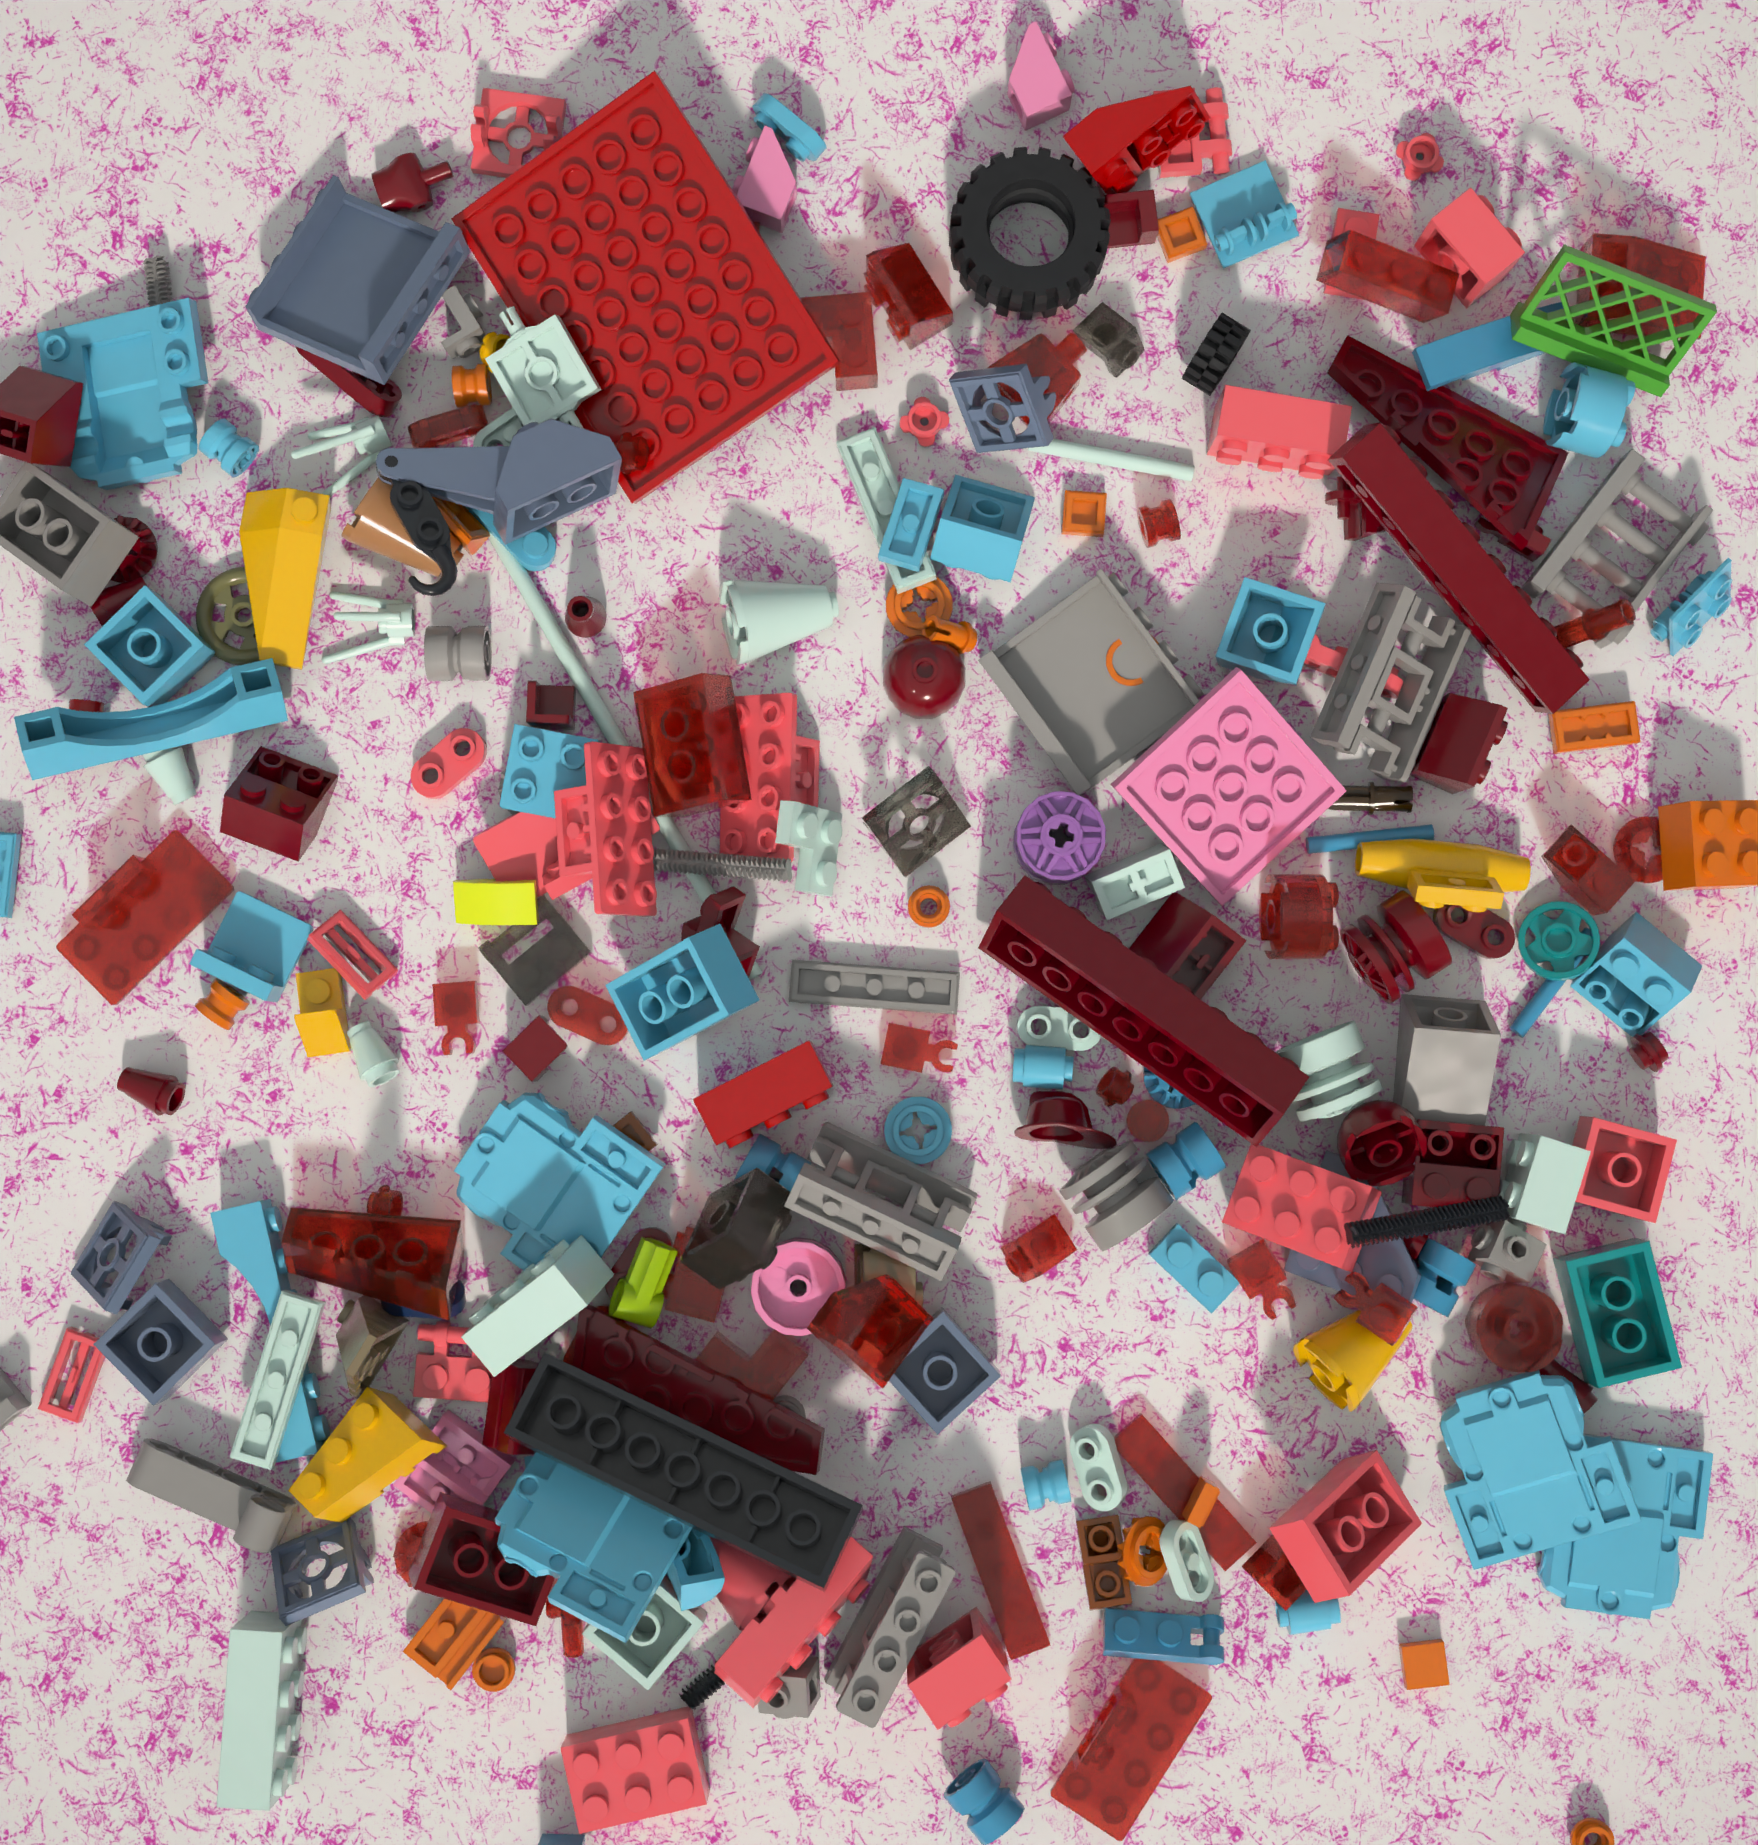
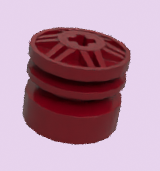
[1339,890,1452,1004]

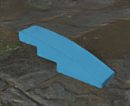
[1412,302,1568,391]

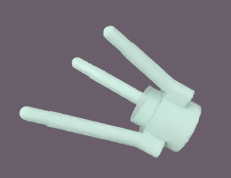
[291,415,392,496]
[322,591,415,664]

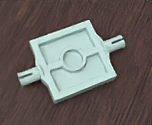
[485,306,602,429]

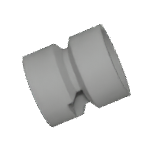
[424,626,492,681]

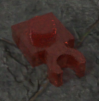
[432,981,480,1055]
[880,1023,958,1073]
[1227,1239,1296,1320]
[1334,1271,1418,1346]

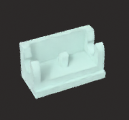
[1084,843,1185,920]

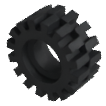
[1181,313,1251,396]

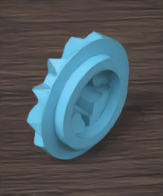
[884,1097,952,1164]

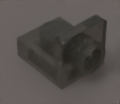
[1073,302,1144,378]

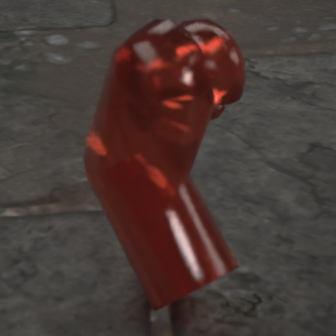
[546,1598,584,1658]

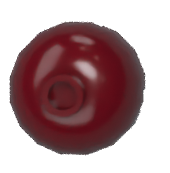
[883,635,966,719]
[1337,1100,1427,1187]

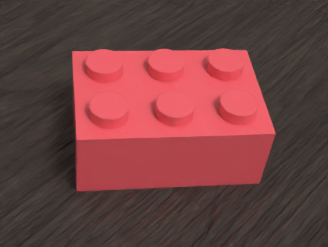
[1207,385,1352,479]
[1222,1143,1382,1272]
[1269,1450,1422,1603]
[907,1607,1012,1730]
[561,1706,710,1834]

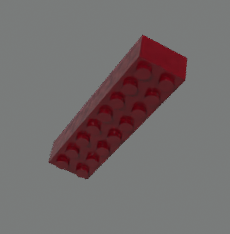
[978,875,1309,1147]

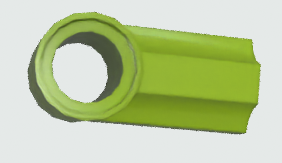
[609,1237,678,1329]

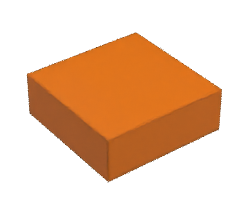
[1157,206,1208,263]
[1061,490,1107,537]
[1182,1476,1220,1528]
[1399,1639,1450,1690]

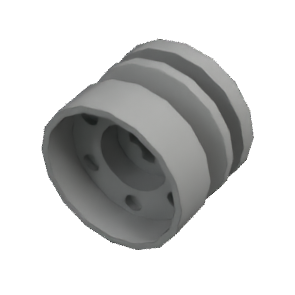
[1059,1140,1174,1251]

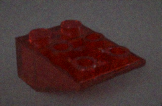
[1575,233,1706,340]

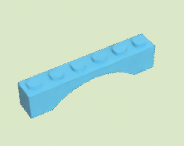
[14,658,288,780]
[210,1199,330,1463]

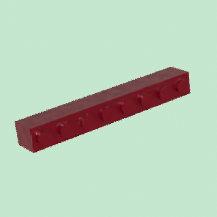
[1328,422,1590,714]

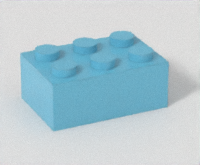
[605,924,759,1061]

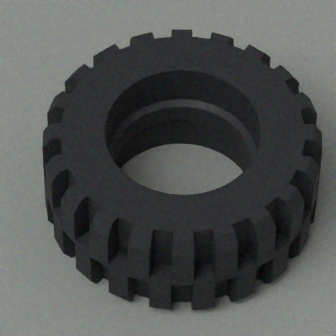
[949,147,1111,320]

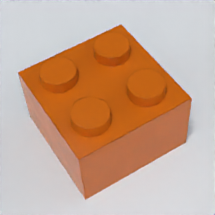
[1658,800,1758,891]

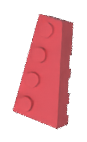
[715,1537,873,1708]

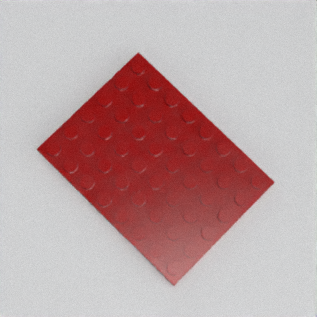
[451,70,841,504]

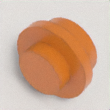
[472,1647,516,1692]

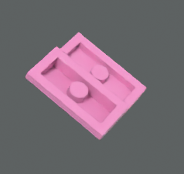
[393,1409,516,1514]

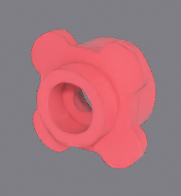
[1396,133,1444,181]
[900,397,949,447]

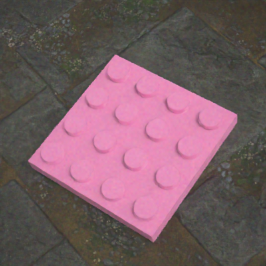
[1110,667,1347,906]

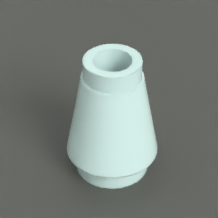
[142,747,197,805]
[347,1021,400,1087]

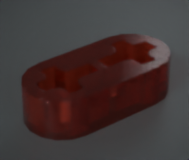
[407,405,489,448]

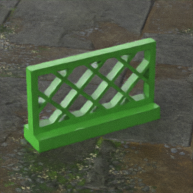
[1510,244,1717,397]

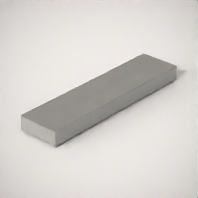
[789,960,960,1015]

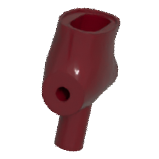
[371,153,454,213]

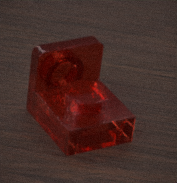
[1001,1214,1077,1283]

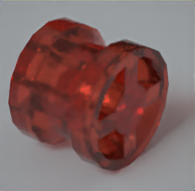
[1137,499,1181,548]

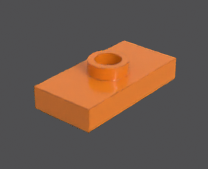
[1548,701,1641,754]

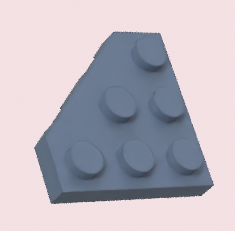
[1284,1150,1421,1316]

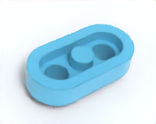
[752,93,826,162]

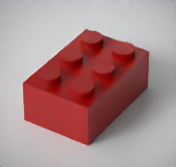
[693,1040,834,1149]

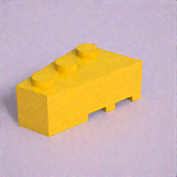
[288,1387,447,1523]

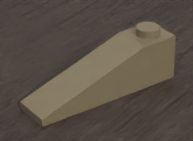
[336,1294,410,1399]

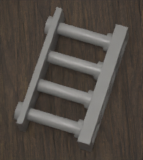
[1522,449,1713,649]

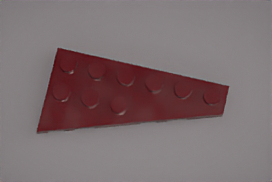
[1327,335,1569,551]
[573,1304,825,1475]

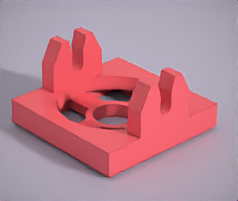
[470,88,567,178]

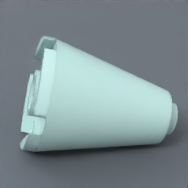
[719,580,839,665]

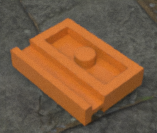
[402,1599,507,1690]

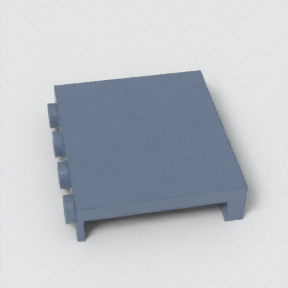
[245,175,470,385]

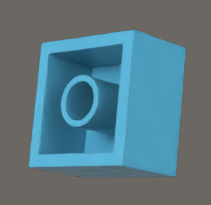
[84,585,215,707]

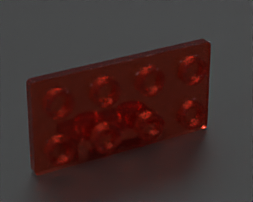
[56,830,234,1005]
[1050,1658,1212,1841]

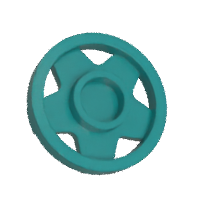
[1518,901,1600,981]

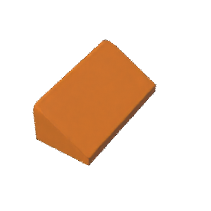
[432,497,490,555]

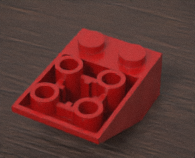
[1063,85,1210,194]

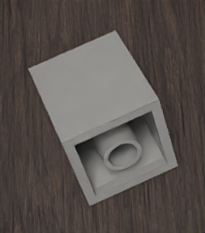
[1393,994,1501,1126]

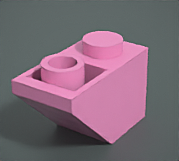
[1007,21,1075,131]
[732,125,797,233]

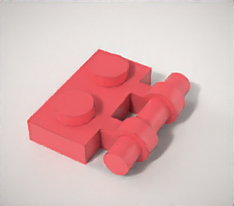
[1152,87,1232,178]
[413,1321,492,1403]

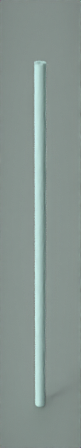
[482,525,763,981]

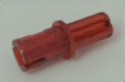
[1555,598,1636,648]

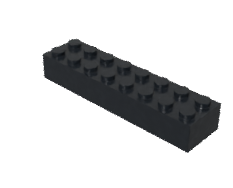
[504,1352,863,1592]

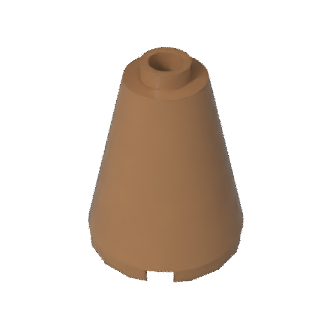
[341,477,464,577]

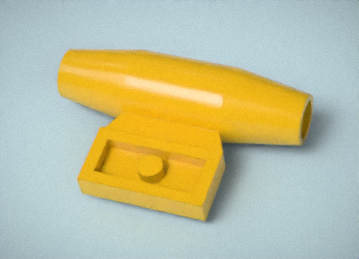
[1355,838,1531,912]

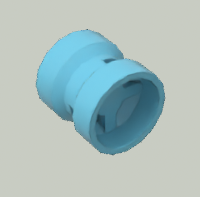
[199,418,259,478]
[1020,1459,1071,1511]

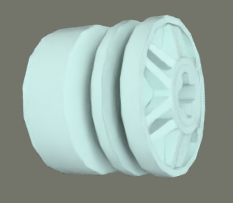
[1275,1021,1383,1122]

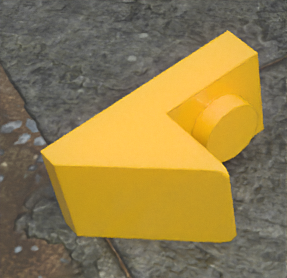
[294,968,351,1057]

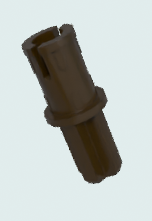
[1328,782,1413,815]

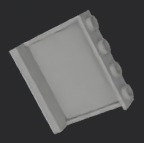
[978,568,1204,796]

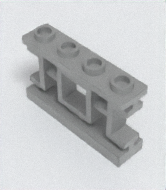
[1310,583,1471,782]
[784,1122,978,1281]
[824,1526,956,1728]

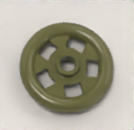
[196,567,260,665]

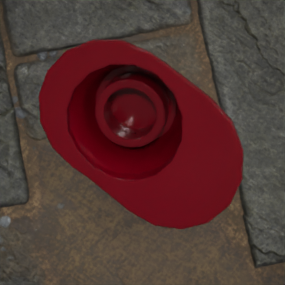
[1014,1091,1117,1149]

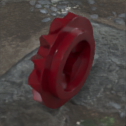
[110,515,158,583]

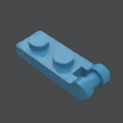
[1103,1608,1224,1665]

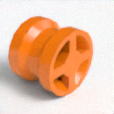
[452,363,492,408]
[195,978,250,1030]

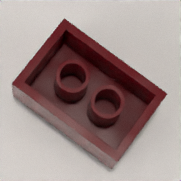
[409,1492,555,1626]

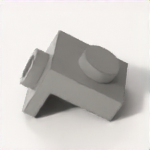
[441,285,485,359]

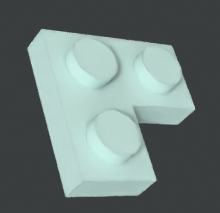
[775,800,842,897]

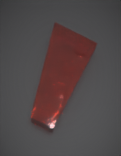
[281,1207,465,1321]

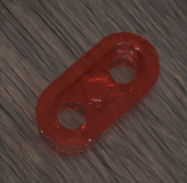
[547,986,629,1045]

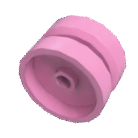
[751,1237,846,1336]

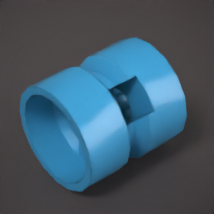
[1145,1122,1226,1200]
[734,1134,812,1210]
[1413,1238,1477,1318]
[944,1759,1025,1845]

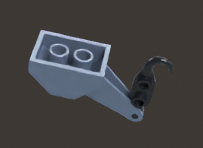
[376,419,622,596]

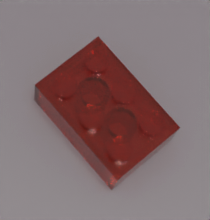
[633,673,752,817]

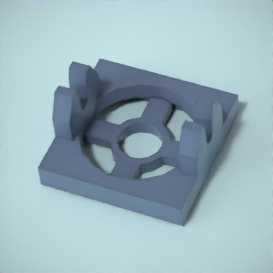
[949,364,1057,453]
[71,1201,172,1315]
[271,1517,374,1626]

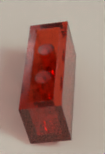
[1316,229,1459,323]

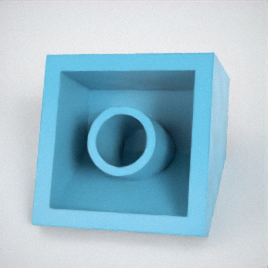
[930,474,1035,583]
[1215,577,1326,685]

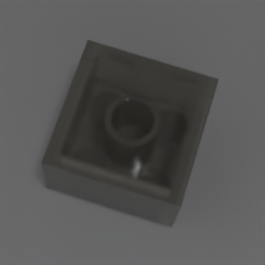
[680,1168,792,1290]

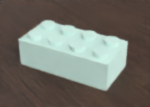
[217,1611,307,1811]

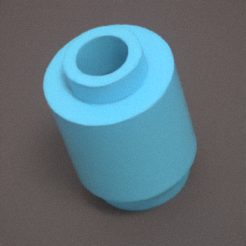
[1013,1045,1074,1090]
[1275,1588,1341,1635]

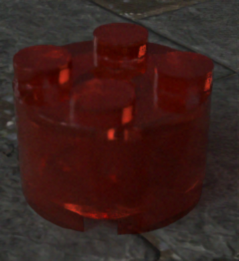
[1259,874,1339,959]
[1465,1282,1563,1372]

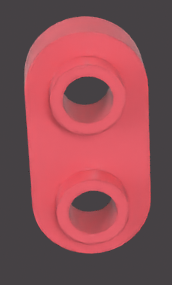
[411,728,487,799]

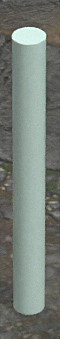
[1028,439,1195,482]

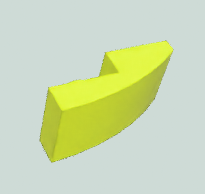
[453,879,539,925]

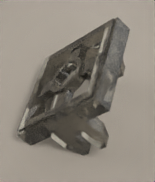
[862,766,971,877]

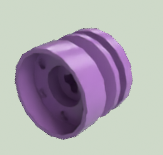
[1013,791,1106,885]

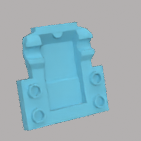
[37,297,209,490]
[454,1092,666,1270]
[1439,1368,1642,1570]
[1537,1434,1713,1619]
[495,1452,692,1643]

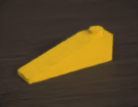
[239,488,331,670]

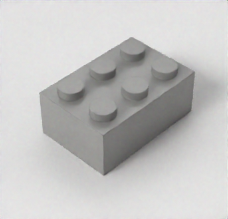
[0,462,139,607]

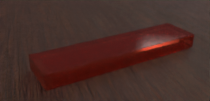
[1114,1413,1257,1571]
[951,1481,1051,1660]

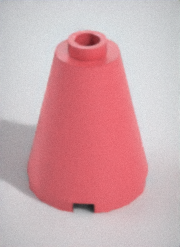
[709,1536,794,1631]

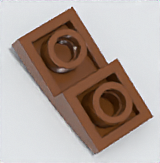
[1076,1515,1132,1611]

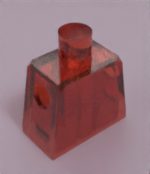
[988,333,1087,427]

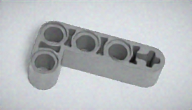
[126,1438,297,1553]

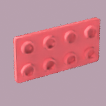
[719,693,820,862]
[554,741,657,917]
[473,811,660,900]

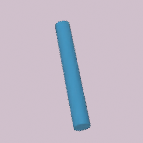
[1306,824,1434,854]
[1509,927,1592,1038]

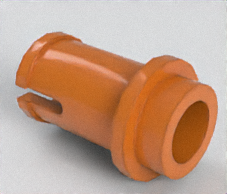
[922,615,977,654]

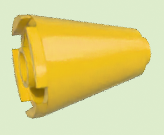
[1293,1303,1413,1412]

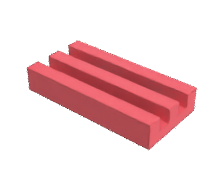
[307,909,398,1000]
[38,1326,105,1423]

